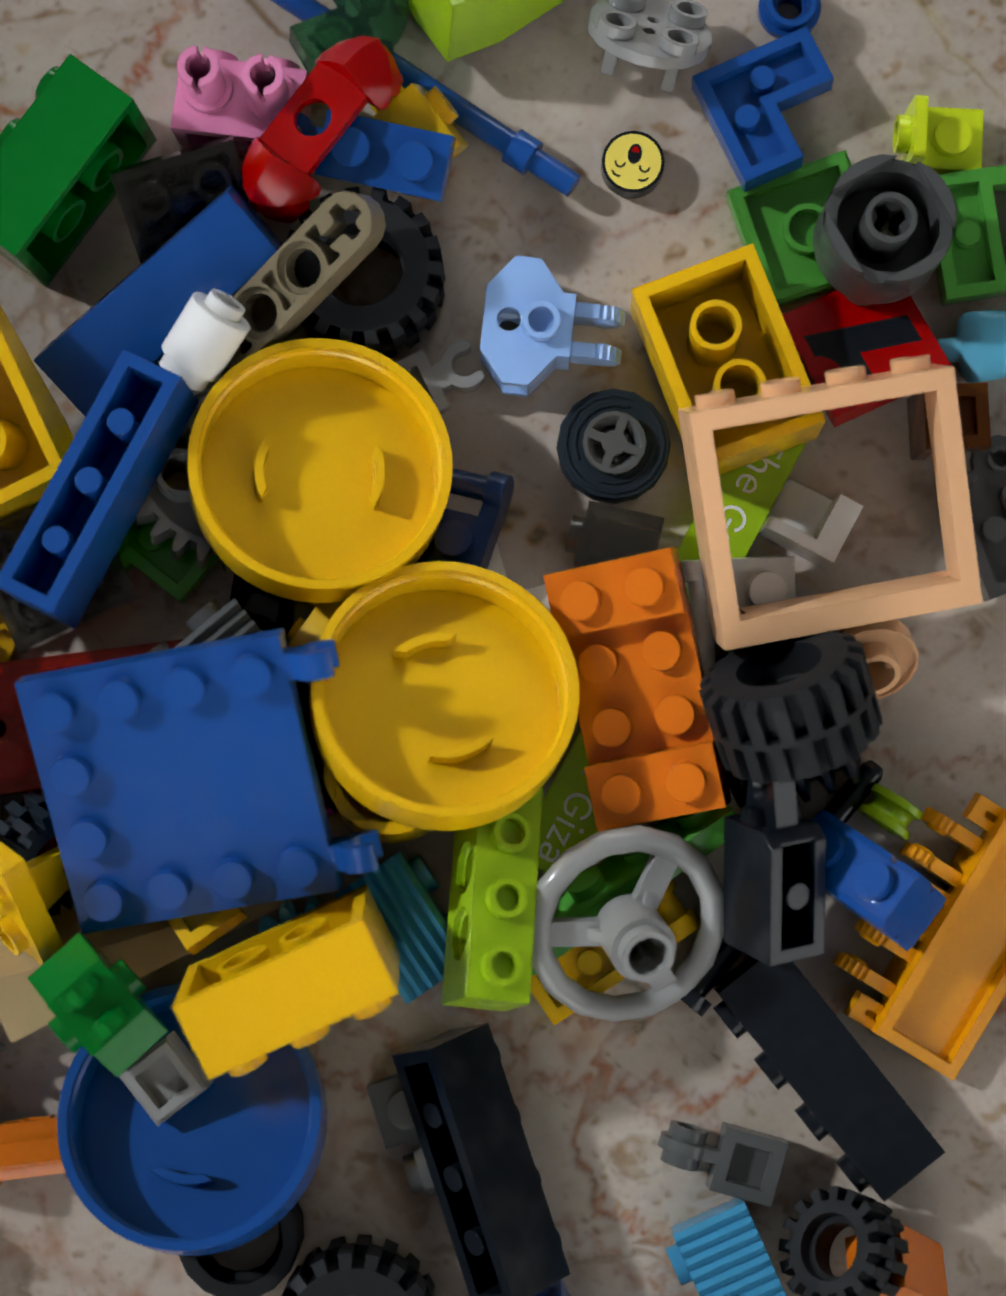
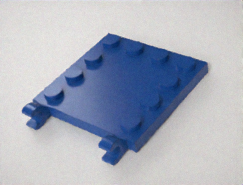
[14,628,384,934]

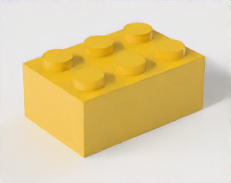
[630,243,826,475]
[172,884,400,1080]

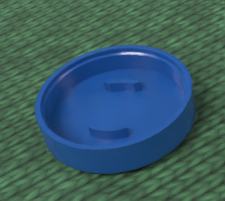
[57,983,327,1256]

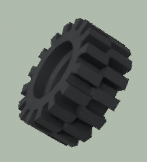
[779,1186,909,1296]

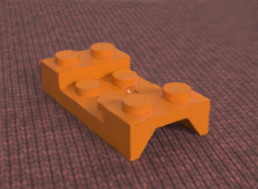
[543,547,731,831]

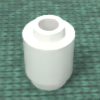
[159,289,250,391]

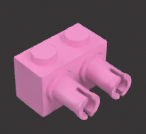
[170,45,312,156]

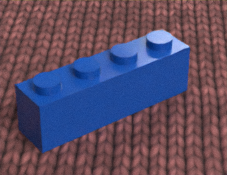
[33,185,283,417]
[0,349,199,629]

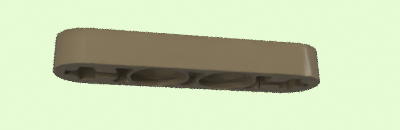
[209,191,386,386]

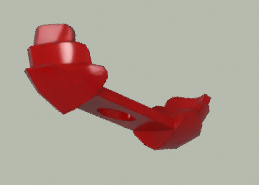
[242,36,403,224]

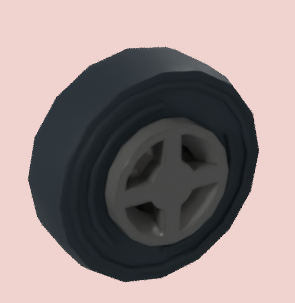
[556,389,671,504]

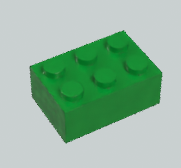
[0,54,157,288]

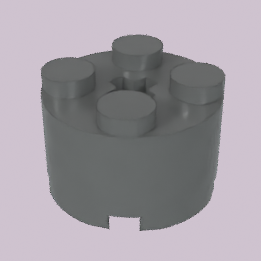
[813,154,957,306]

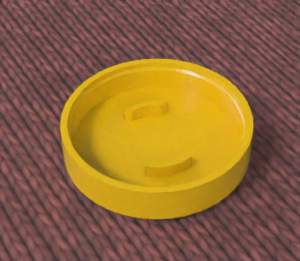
[187,338,453,603]
[308,561,580,831]

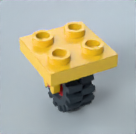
[0,790,75,965]

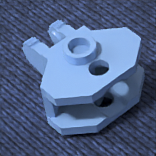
[480,256,626,397]

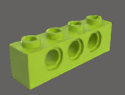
[441,787,543,1012]

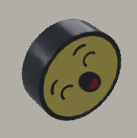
[601,131,664,199]

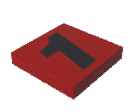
[783,290,952,428]

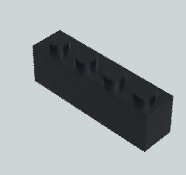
[713,956,945,1202]
[392,1023,570,1296]

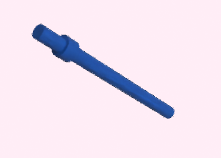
[271,0,581,197]

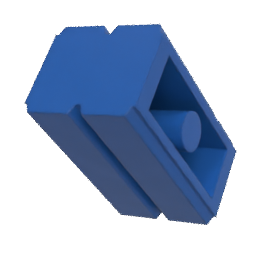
[812,809,946,951]

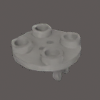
[588,0,712,92]

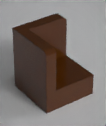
[907,382,991,460]

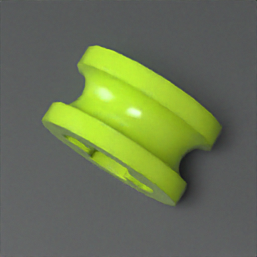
[858,783,924,842]

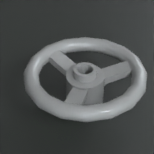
[532,825,724,1022]

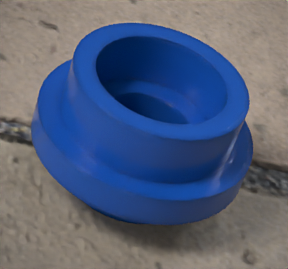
[758,0,821,39]

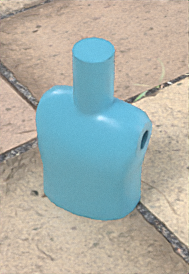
[936,310,1006,383]

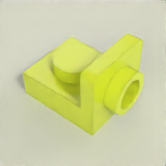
[892,95,984,174]

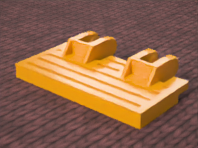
[833,792,1006,1081]

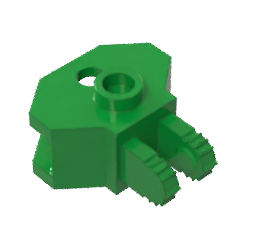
[27,932,169,1078]

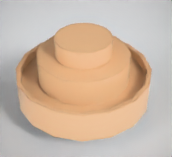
[839,619,919,700]

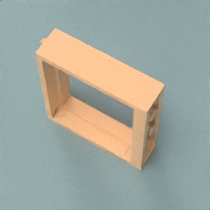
[678,354,983,651]

